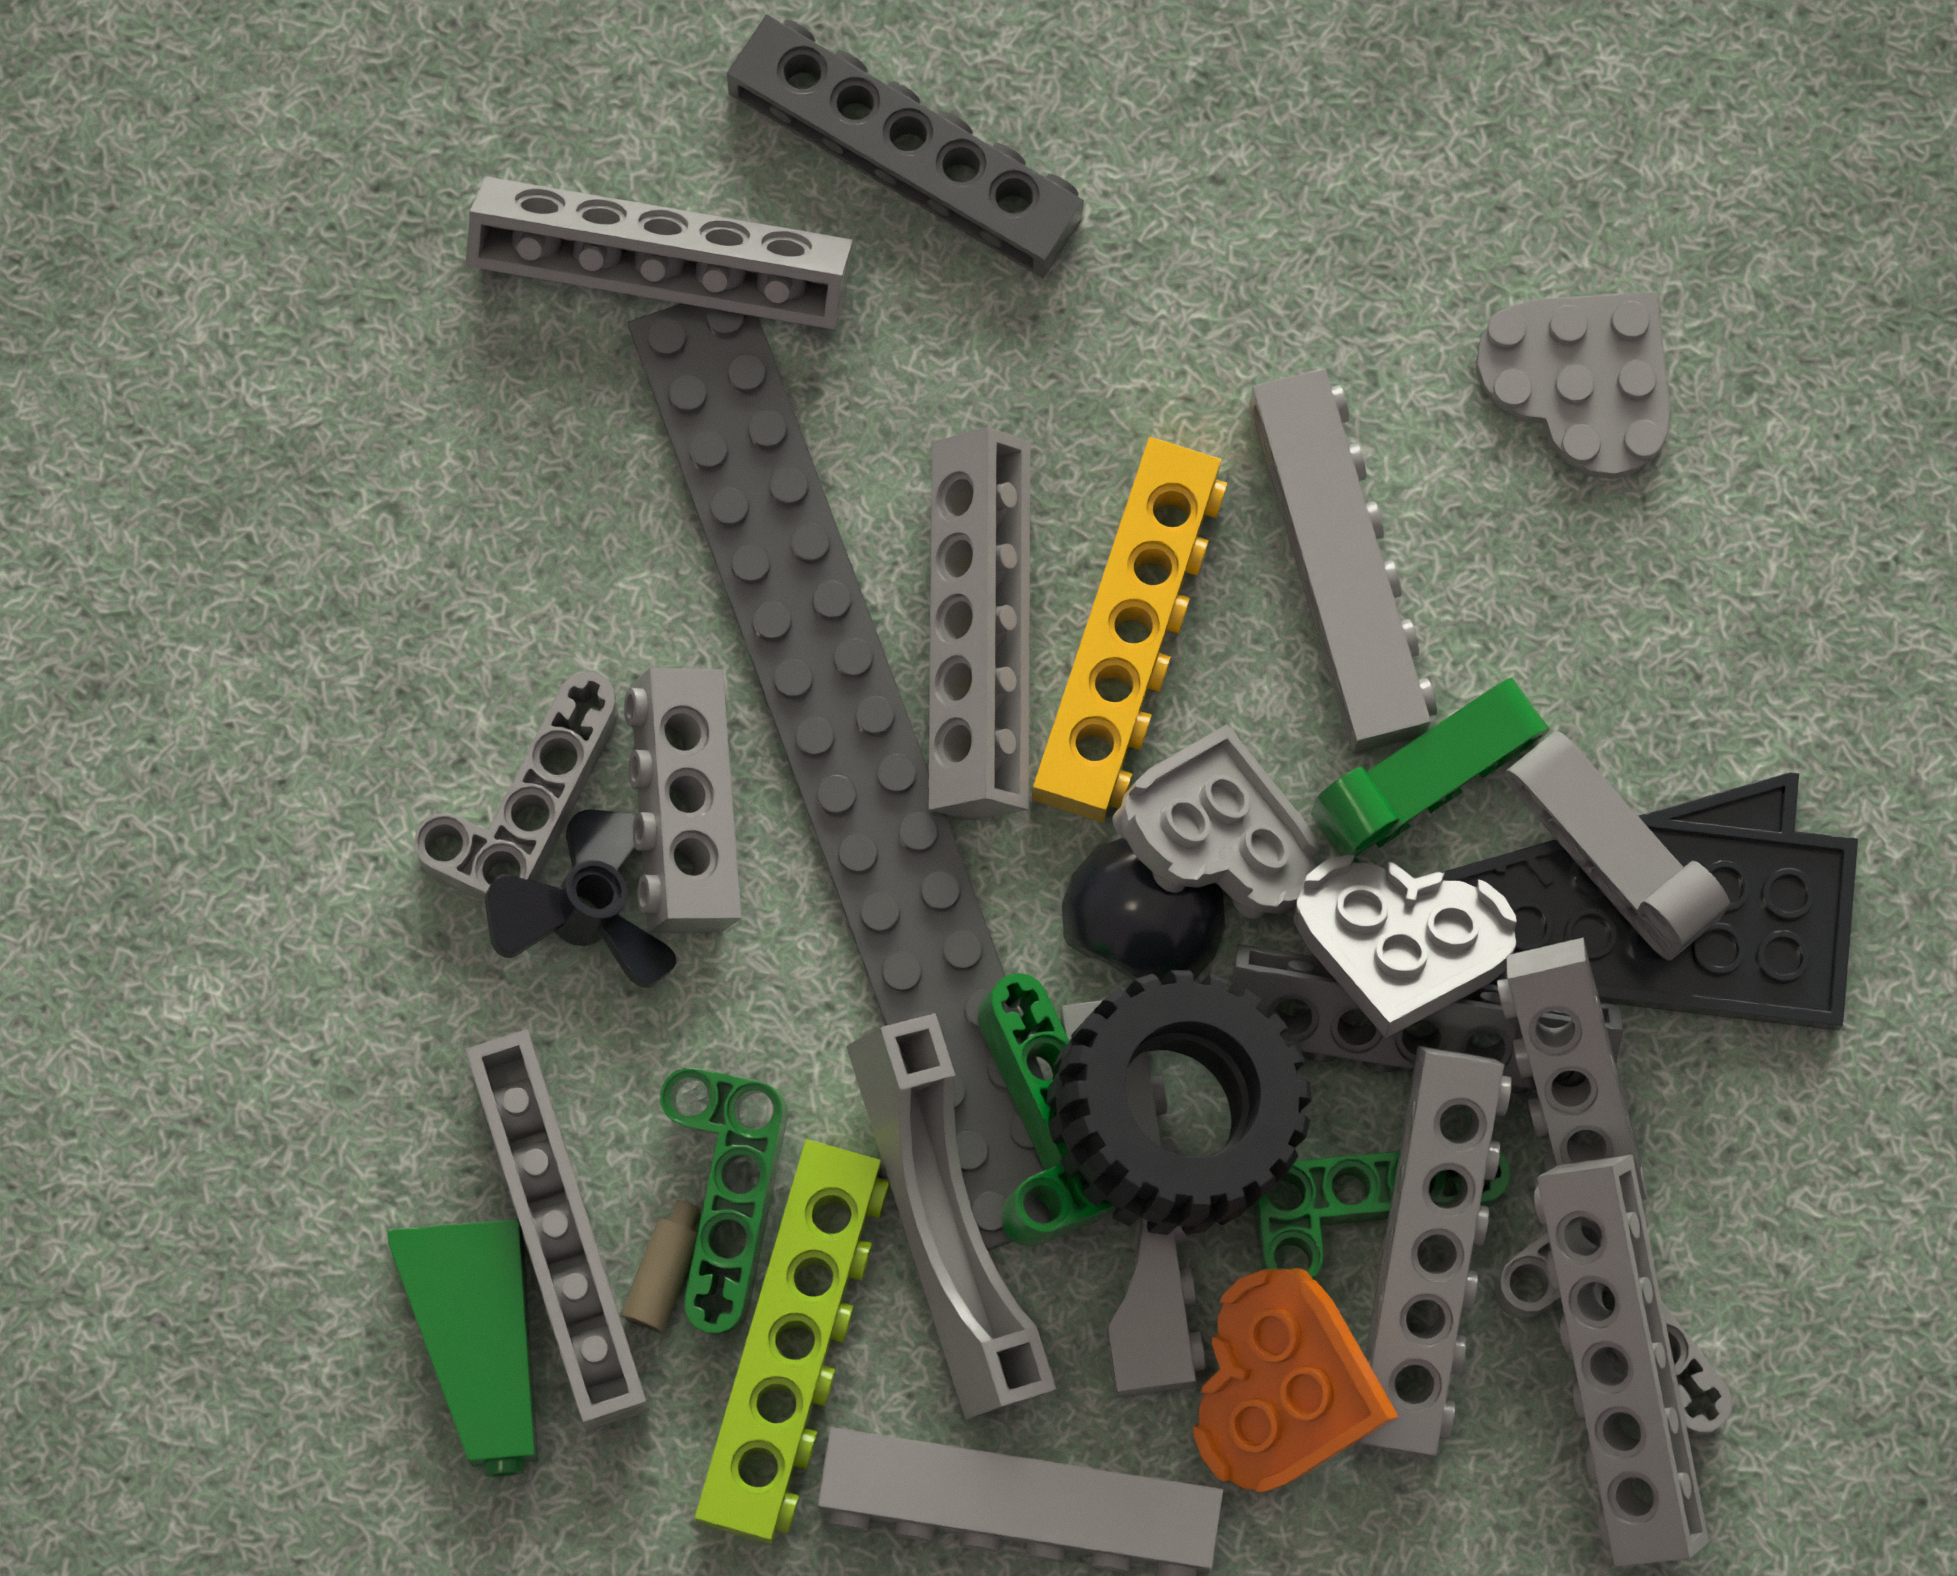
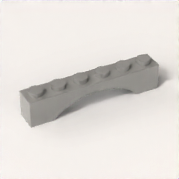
[1060,1000,1205,1399]
[846,1013,1057,1420]

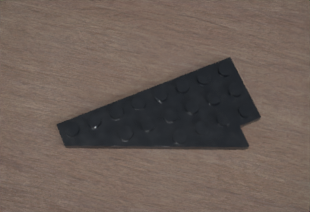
[1441,772,1858,1031]

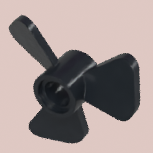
[485,809,677,988]

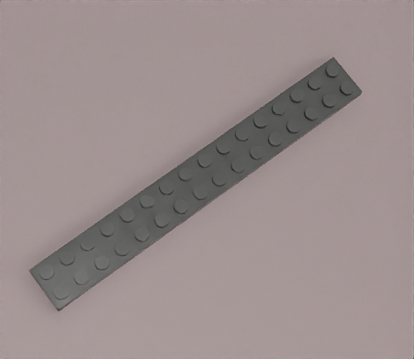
[627,303,1086,1251]

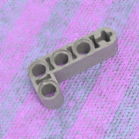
[414,671,619,903]
[1505,731,1730,961]
[1494,1217,1732,1439]

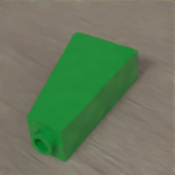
[387,1219,539,1477]

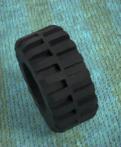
[1047,971,1312,1235]

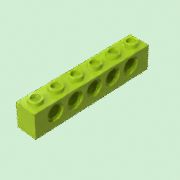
[694,1139,890,1545]

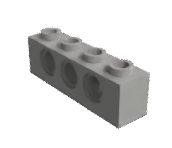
[624,668,742,933]
[1497,938,1647,1200]

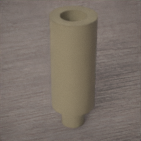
[620,1200,701,1333]

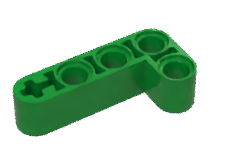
[1311,678,1550,863]
[977,973,1115,1247]
[660,1068,788,1333]
[1254,1151,1511,1280]

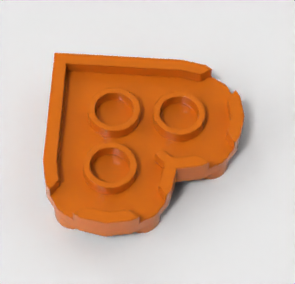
[1193,1268,1399,1492]

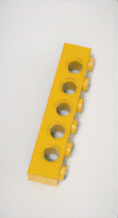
[1032,436,1228,823]

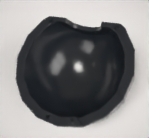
[1062,837,1226,982]

